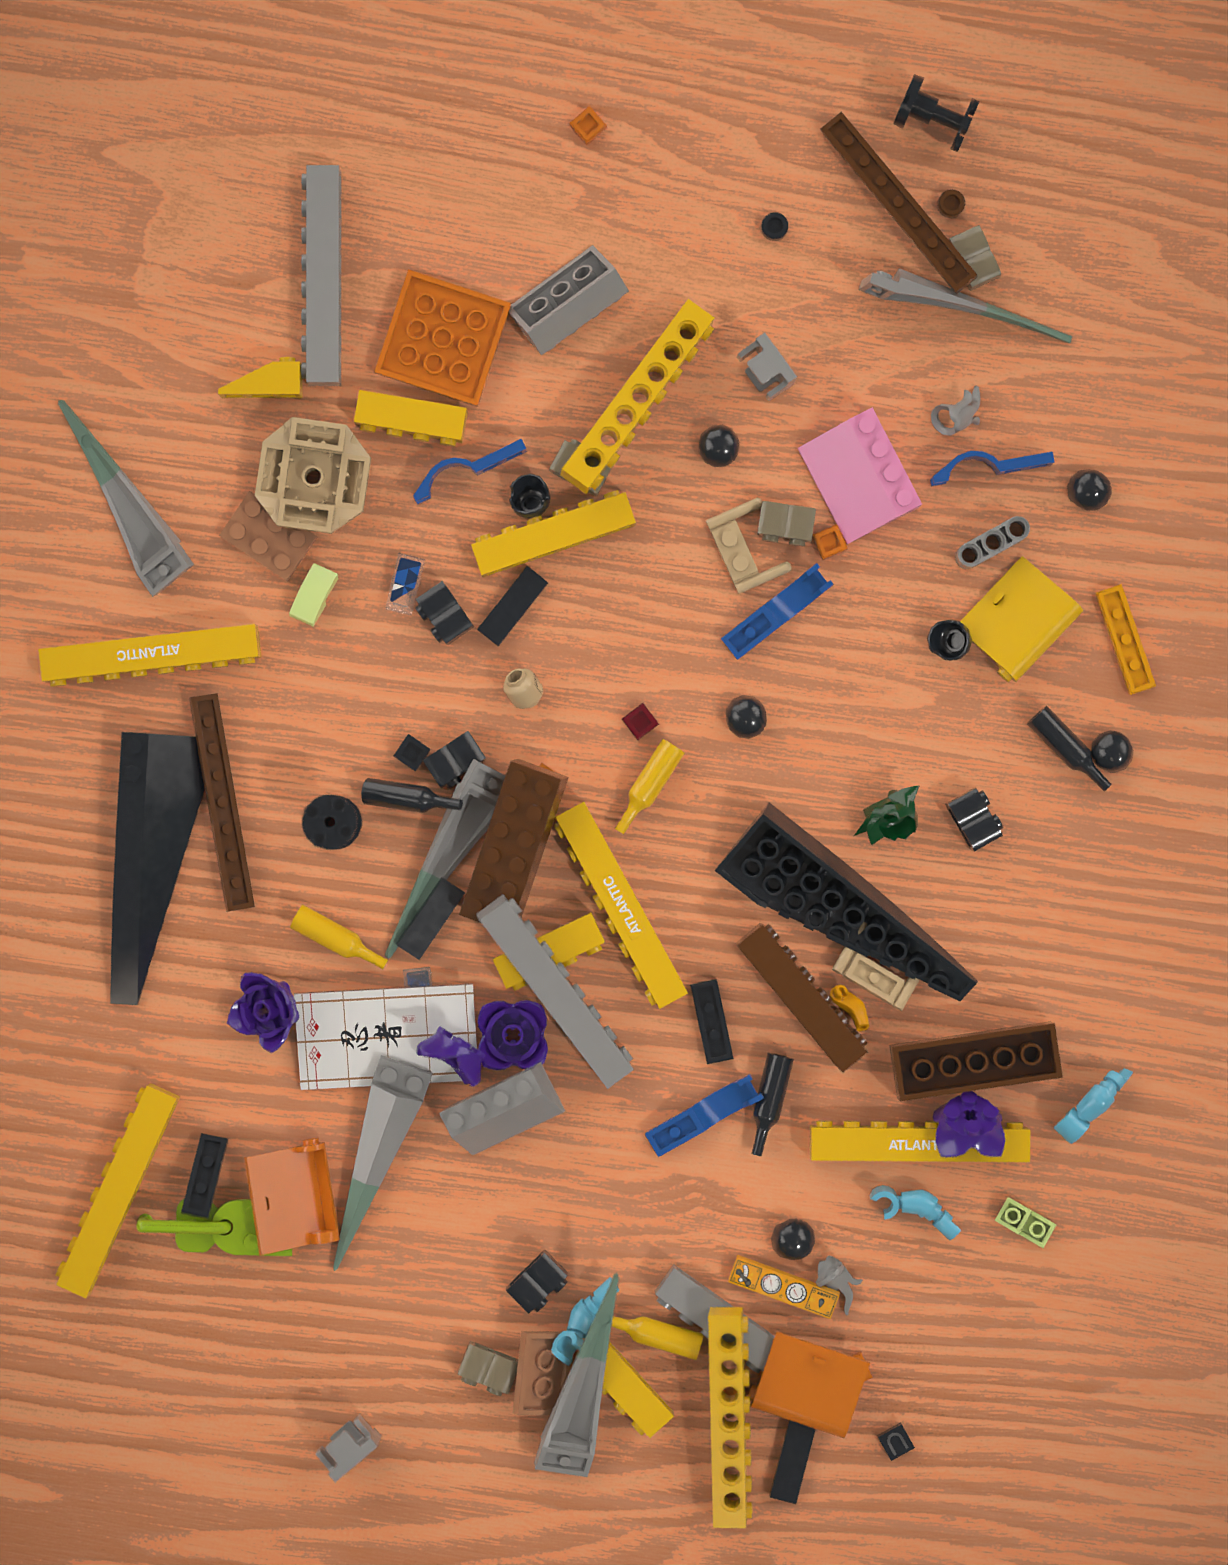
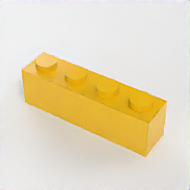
[354,390,468,447]
[492,912,605,991]
[576,1341,674,1438]

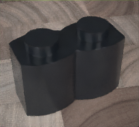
[415,581,474,645]
[423,731,486,790]
[945,788,1003,852]
[506,1250,568,1314]

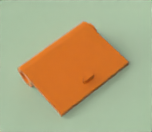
[244,1138,340,1255]
[748,1331,870,1438]

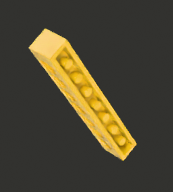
[560,299,715,494]
[708,1307,753,1528]

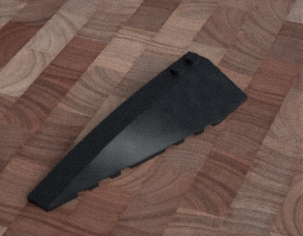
[110,732,205,1005]
[715,802,978,1001]

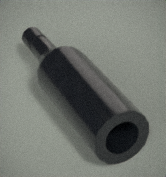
[1027,705,1112,791]
[361,778,463,813]
[751,1053,794,1157]

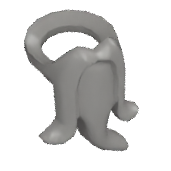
[931,386,980,436]
[816,1255,863,1315]

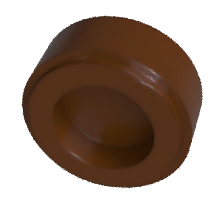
[937,189,965,218]

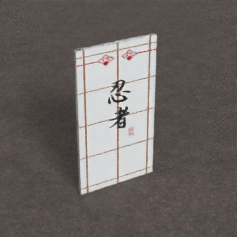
[294,983,477,1090]

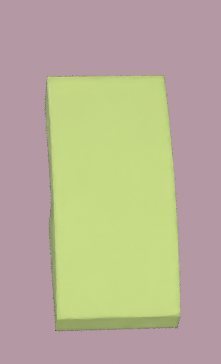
[289,563,338,627]
[994,1197,1057,1248]

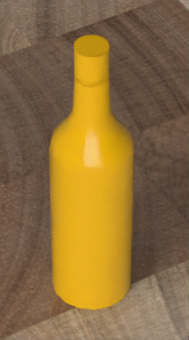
[615,739,685,834]
[290,904,388,969]
[611,1316,703,1360]

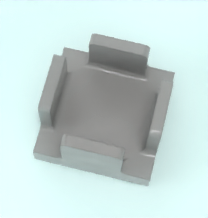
[737,333,797,401]
[316,1414,382,1482]

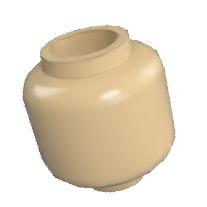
[503,668,543,709]

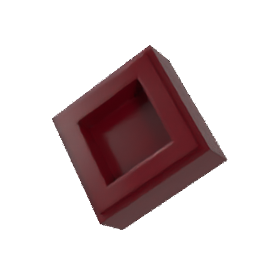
[622,703,659,740]

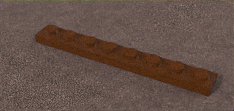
[820,111,978,295]
[189,693,255,912]

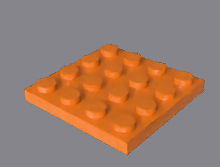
[374,269,511,407]

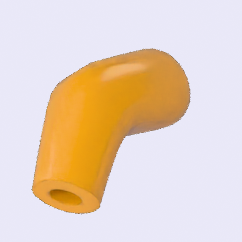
[830,984,870,1032]

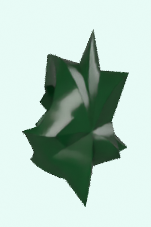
[854,785,920,845]

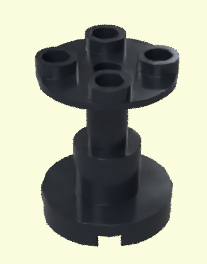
[893,74,980,152]
[302,794,363,850]

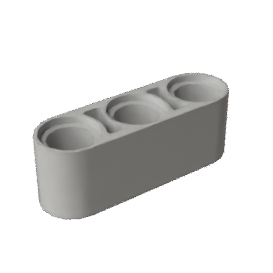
[955,516,1030,569]

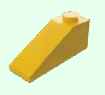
[218,357,303,398]

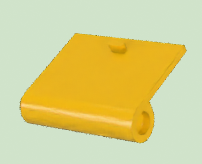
[960,556,1083,682]

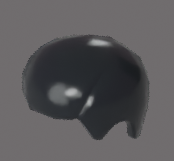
[699,424,739,467]
[1067,469,1112,511]
[509,474,550,518]
[927,619,972,661]
[726,695,767,739]
[1091,730,1134,773]
[771,1218,816,1260]

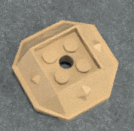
[255,417,371,534]

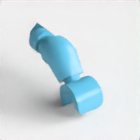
[1054,1068,1133,1144]
[870,1185,961,1240]
[552,1277,619,1366]

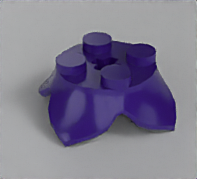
[227,972,299,1053]
[478,1000,548,1071]
[416,1026,486,1087]
[933,1091,1005,1157]

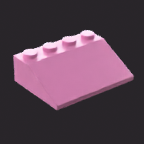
[798,407,922,544]

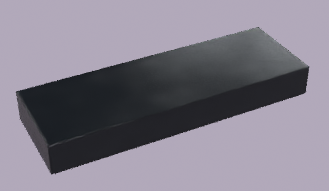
[477,566,549,647]
[396,877,465,960]
[690,979,734,1064]
[181,1133,228,1220]
[769,1420,816,1504]

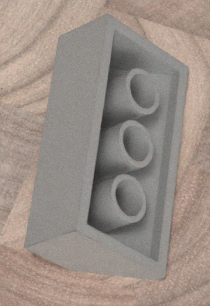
[509,245,629,355]
[439,1062,565,1155]

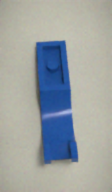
[413,439,527,504]
[930,451,1055,486]
[721,563,834,660]
[645,1074,764,1157]

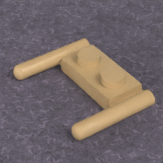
[706,498,791,594]
[832,922,919,1011]

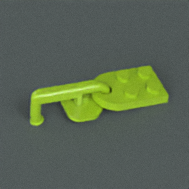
[136,1199,292,1256]

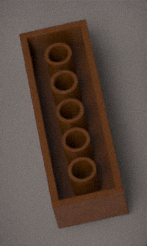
[459,759,569,923]
[735,923,868,1073]
[889,1021,1063,1101]

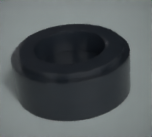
[761,212,788,241]

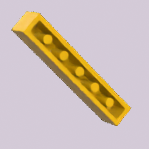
[471,490,636,578]

